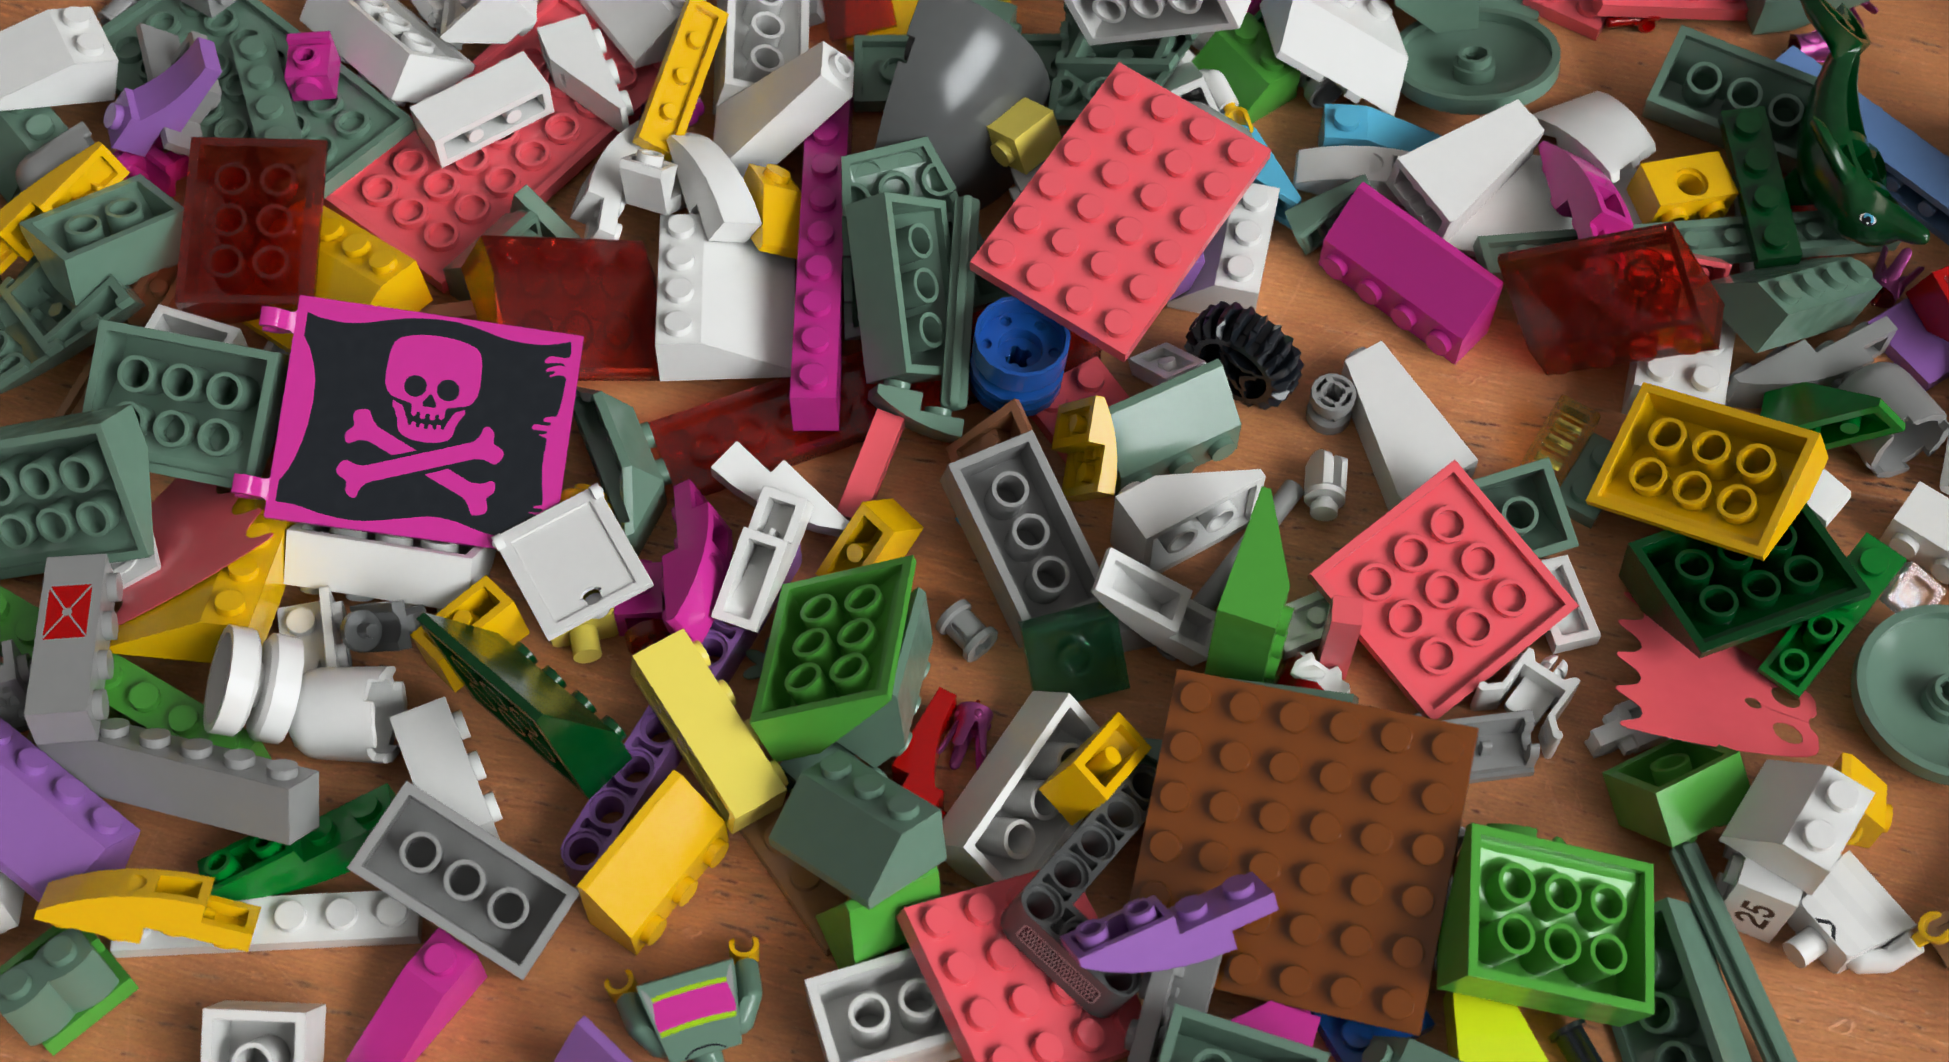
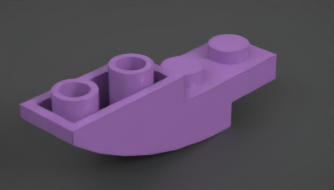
[1060,872,1279,973]

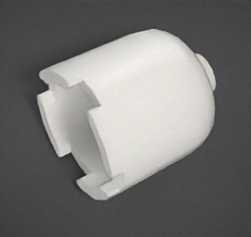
[288,666,407,763]

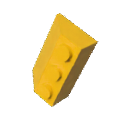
[577,769,729,956]

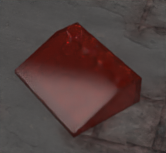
[174,137,328,324]
[1497,222,1725,375]
[461,235,660,381]

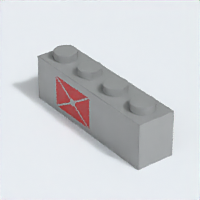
[24,554,123,745]

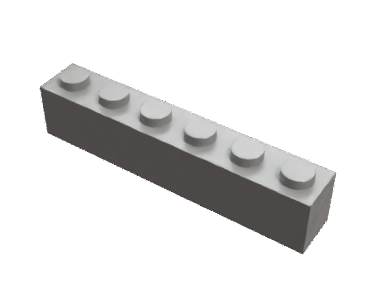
[37,718,319,845]

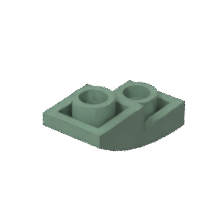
[867,379,965,443]

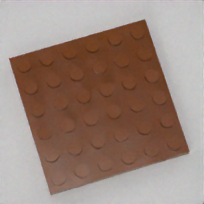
[1129,669,1479,1036]

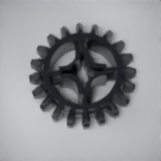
[1184,301,1304,410]

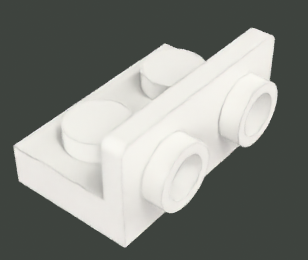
[277,586,352,674]

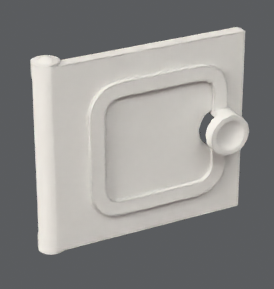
[491,483,654,641]

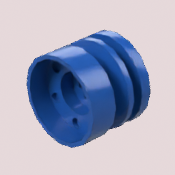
[969,296,1071,416]

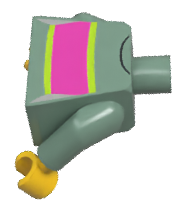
[604,936,763,1062]

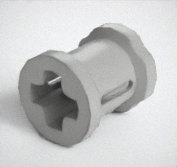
[935,599,998,663]

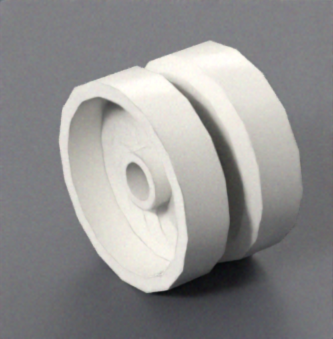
[203,624,304,745]

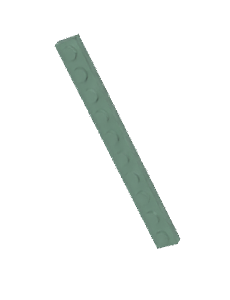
[1473,210,1901,282]

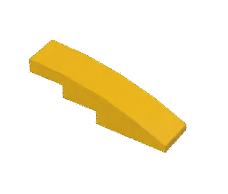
[0,141,130,275]

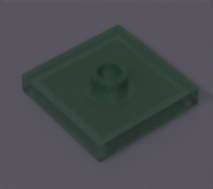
[1018,601,1130,702]

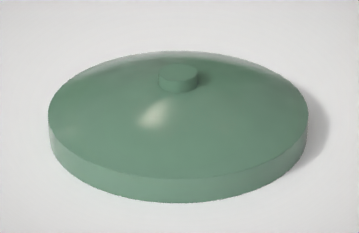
[1399,8,1561,115]
[1851,604,1949,786]

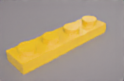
[632,0,729,162]

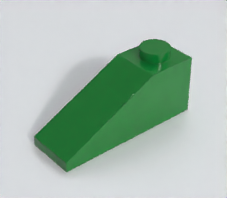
[1760,382,1906,450]

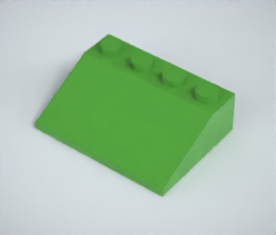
[1204,486,1294,684]
[749,555,917,762]
[1437,823,1655,1027]

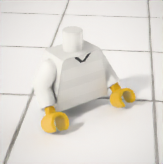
[1783,827,1949,974]

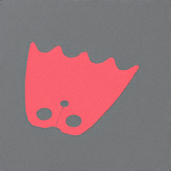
[116,478,274,626]
[1615,592,1819,757]

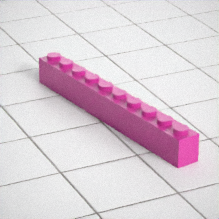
[789,57,854,431]

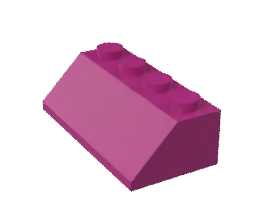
[1318,182,1504,365]

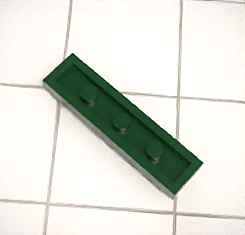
[1718,106,1803,269]

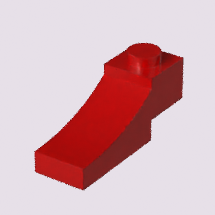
[892,687,957,820]

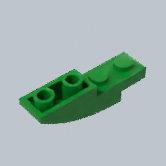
[1757,532,1907,700]
[197,783,396,901]

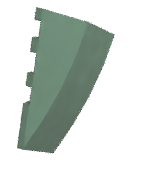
[1048,2,1200,126]
[841,136,1012,341]
[0,255,146,394]

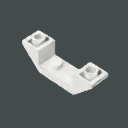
[619,132,705,216]

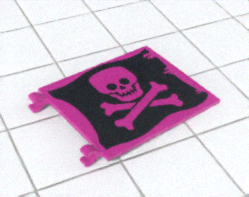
[231,295,584,550]

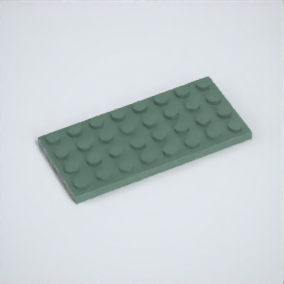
[102,0,416,224]

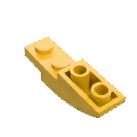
[34,868,261,952]

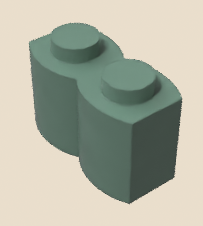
[0,928,120,1046]

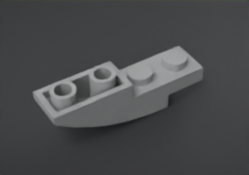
[1725,316,1898,409]

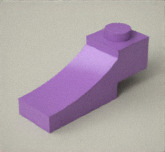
[104,37,222,157]

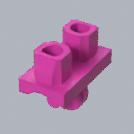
[113,135,190,198]

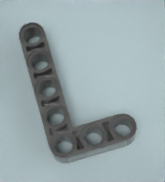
[1001,764,1156,1018]

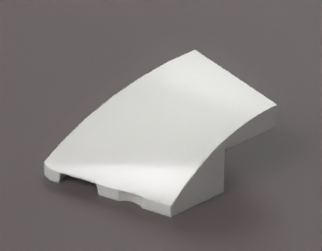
[1533,91,1656,183]

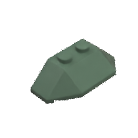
[573,386,671,556]

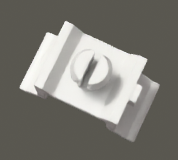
[1470,647,1581,759]

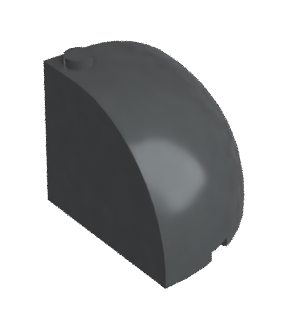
[875,0,1050,210]

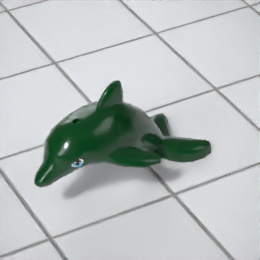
[1783,0,1930,247]

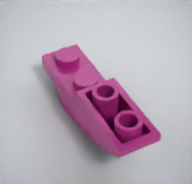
[1538,141,1634,278]
[660,479,733,644]

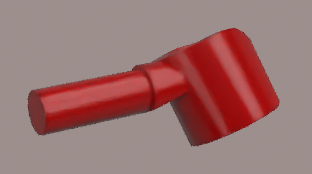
[1605,16,1661,33]

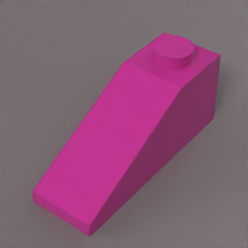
[345,927,487,1062]

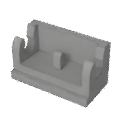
[1441,710,1540,784]

